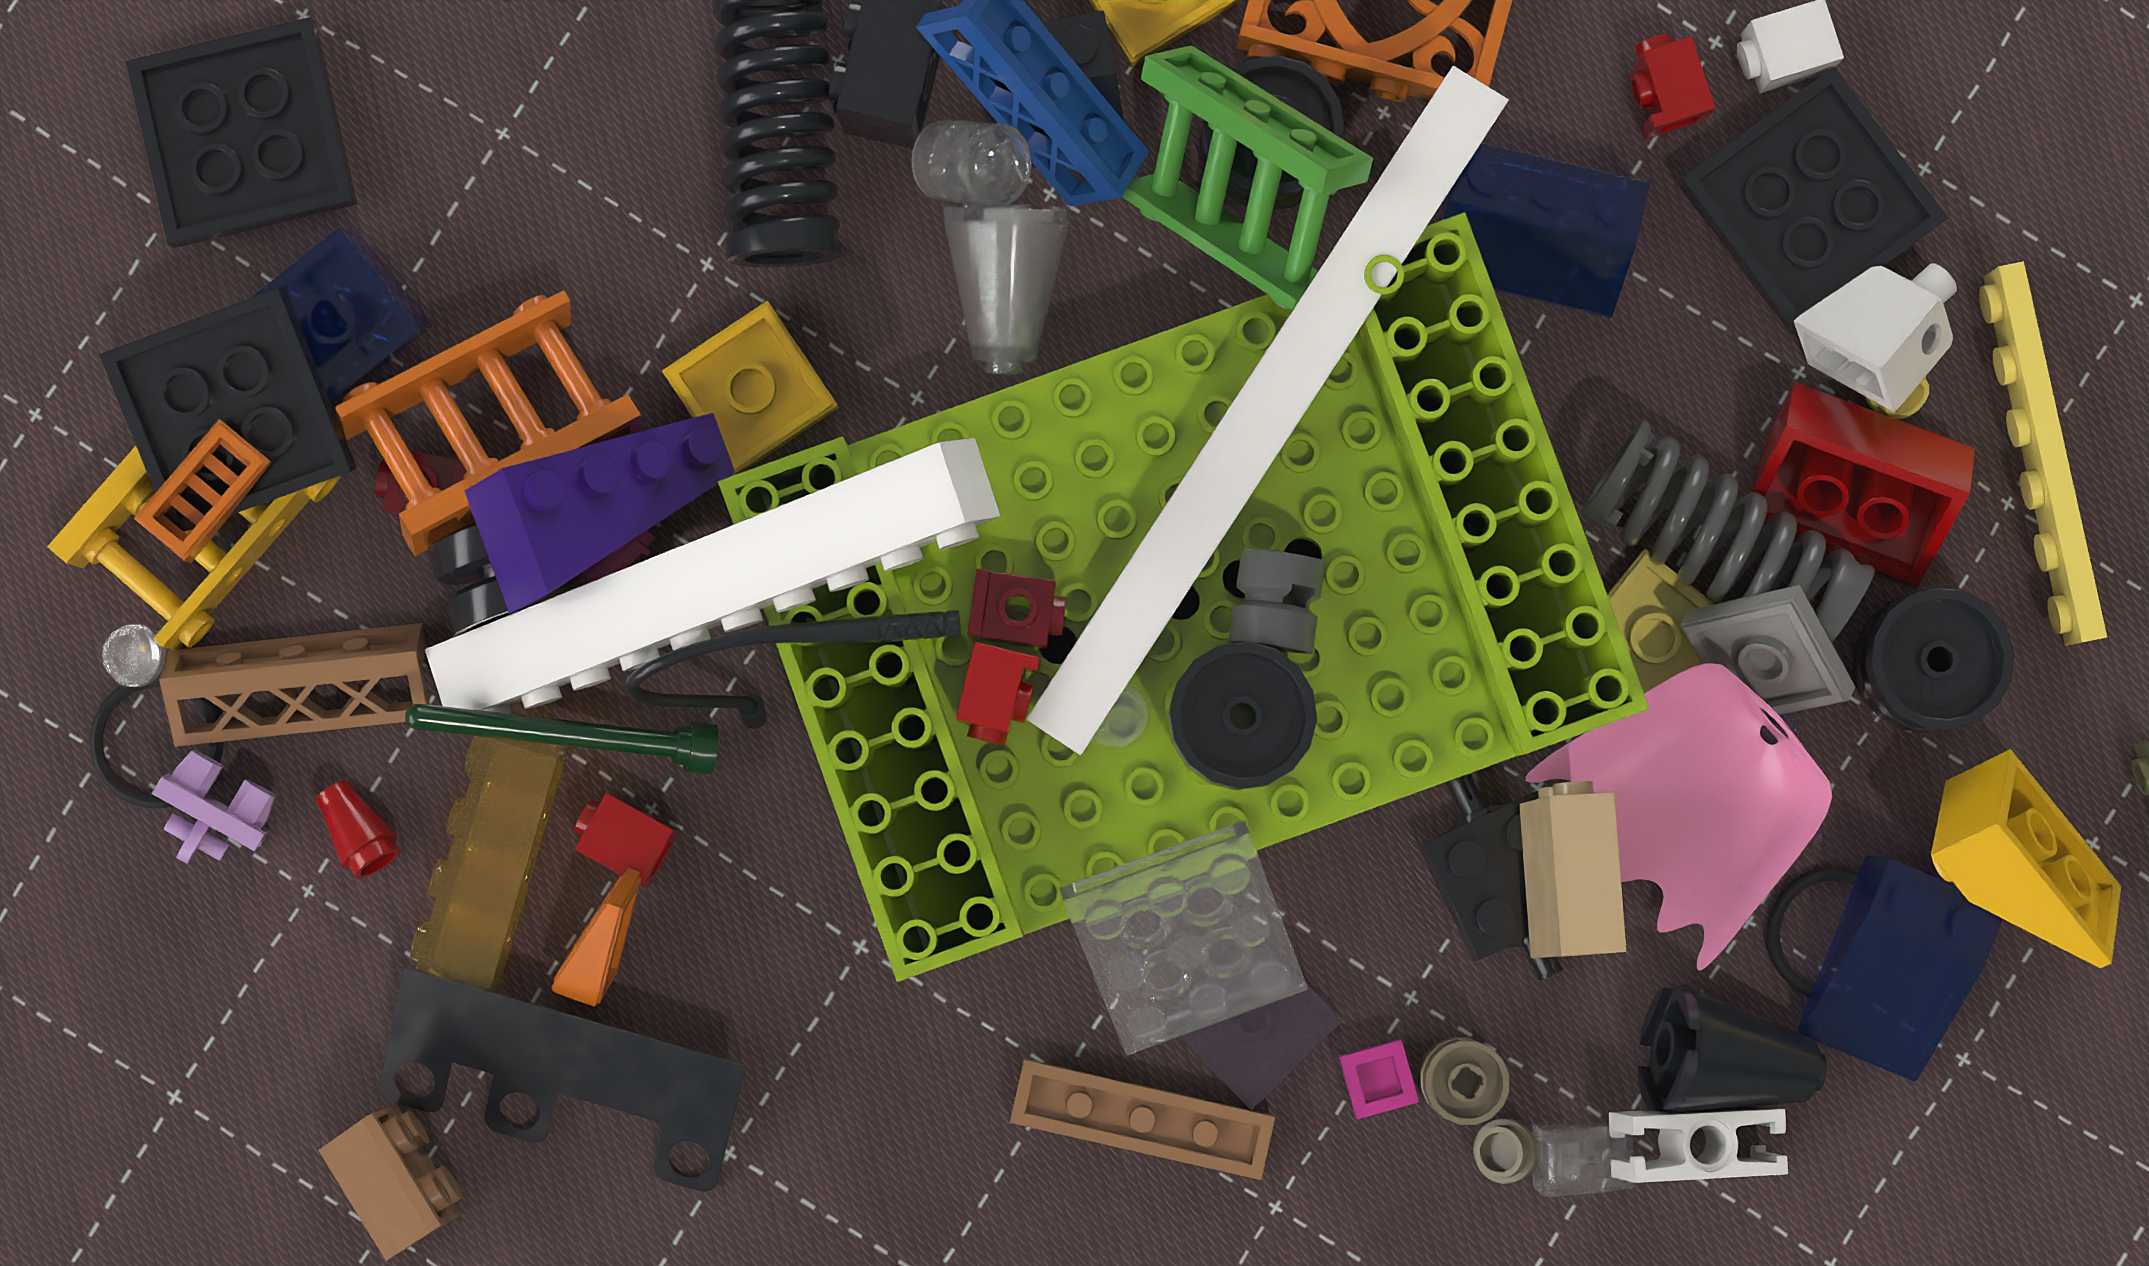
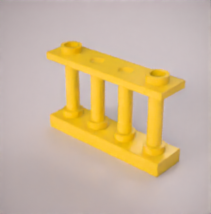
[47,446,341,650]

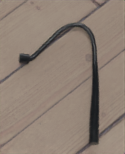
[625,610,961,729]

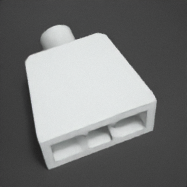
[1794,263,1957,412]

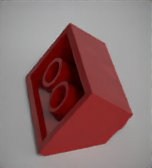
[1747,382,1975,586]

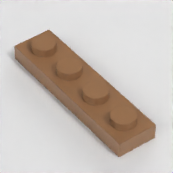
[1010,1058,1275,1180]

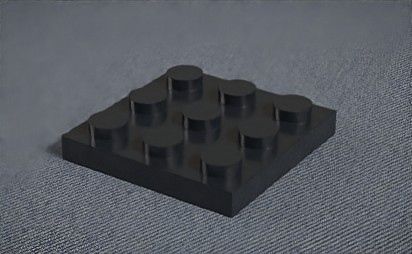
[126,17,358,248]
[1678,67,1949,334]
[99,286,357,532]

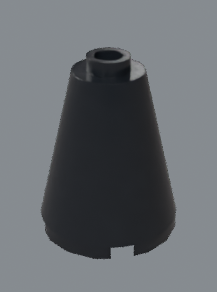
[1638,984,1827,1114]

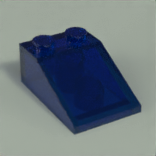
[251,226,433,404]
[1797,855,2003,1082]

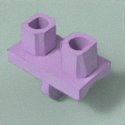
[151,749,276,864]

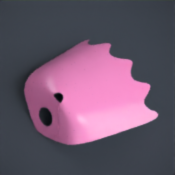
[1526,663,1832,970]

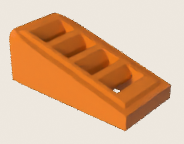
[134,419,271,563]
[551,868,642,1007]

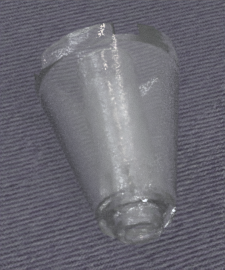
[943,204,1071,374]

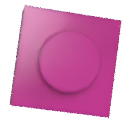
[1338,1038,1419,1120]

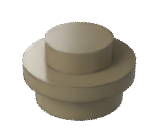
[1473,1118,1538,1184]

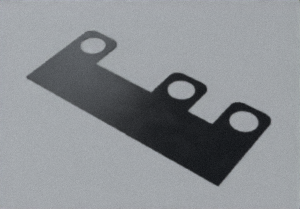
[380,967,747,1192]

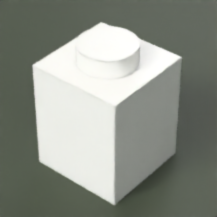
[1737,0,1844,94]

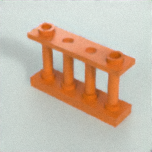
[335,290,641,556]

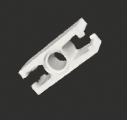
[1609,1106,1788,1183]

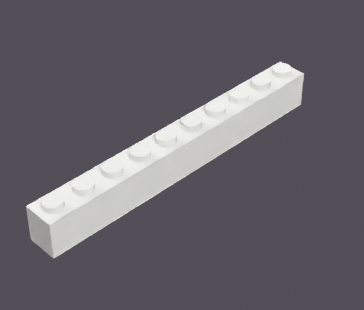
[425,438,1000,714]

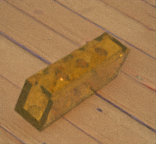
[410,736,570,994]

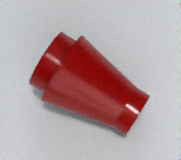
[315,780,400,879]

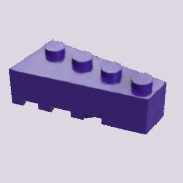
[465,413,735,614]

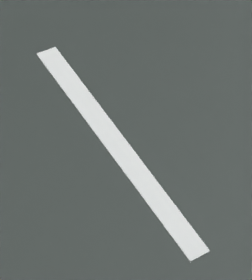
[1026,66,1509,755]

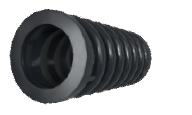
[712,0,841,268]

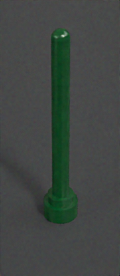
[405,704,718,774]

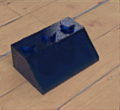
[1439,143,1651,318]

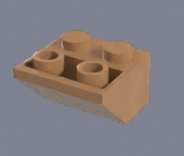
[318,1104,463,1261]

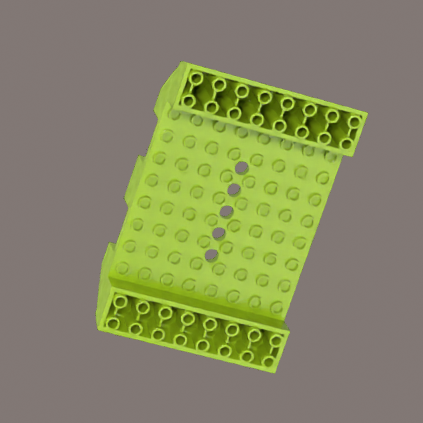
[718,212,1650,982]

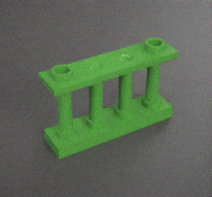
[1122,45,1373,311]

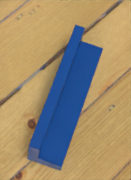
[916,0,1149,206]

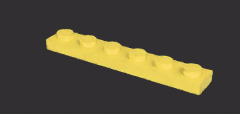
[1979,261,2107,646]

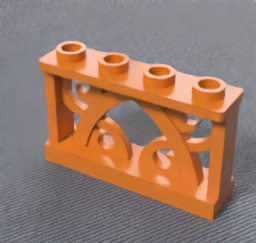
[1237,0,1512,102]

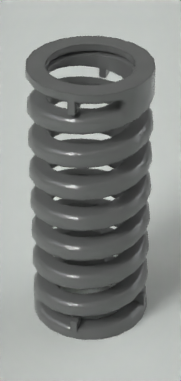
[1580,419,1875,643]

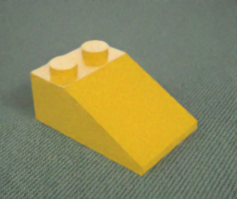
[1931,749,2121,968]

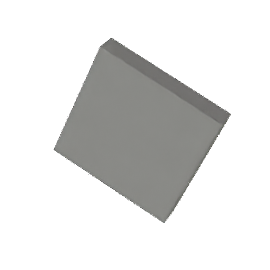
[1680,585,1855,717]

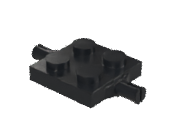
[1419,773,1563,981]

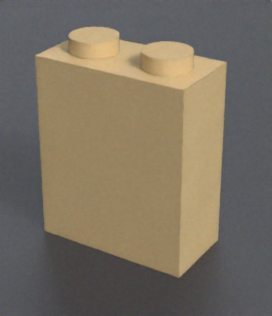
[1519,781,1626,958]

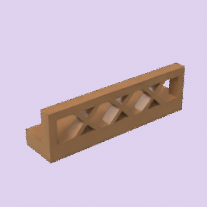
[159,623,430,747]

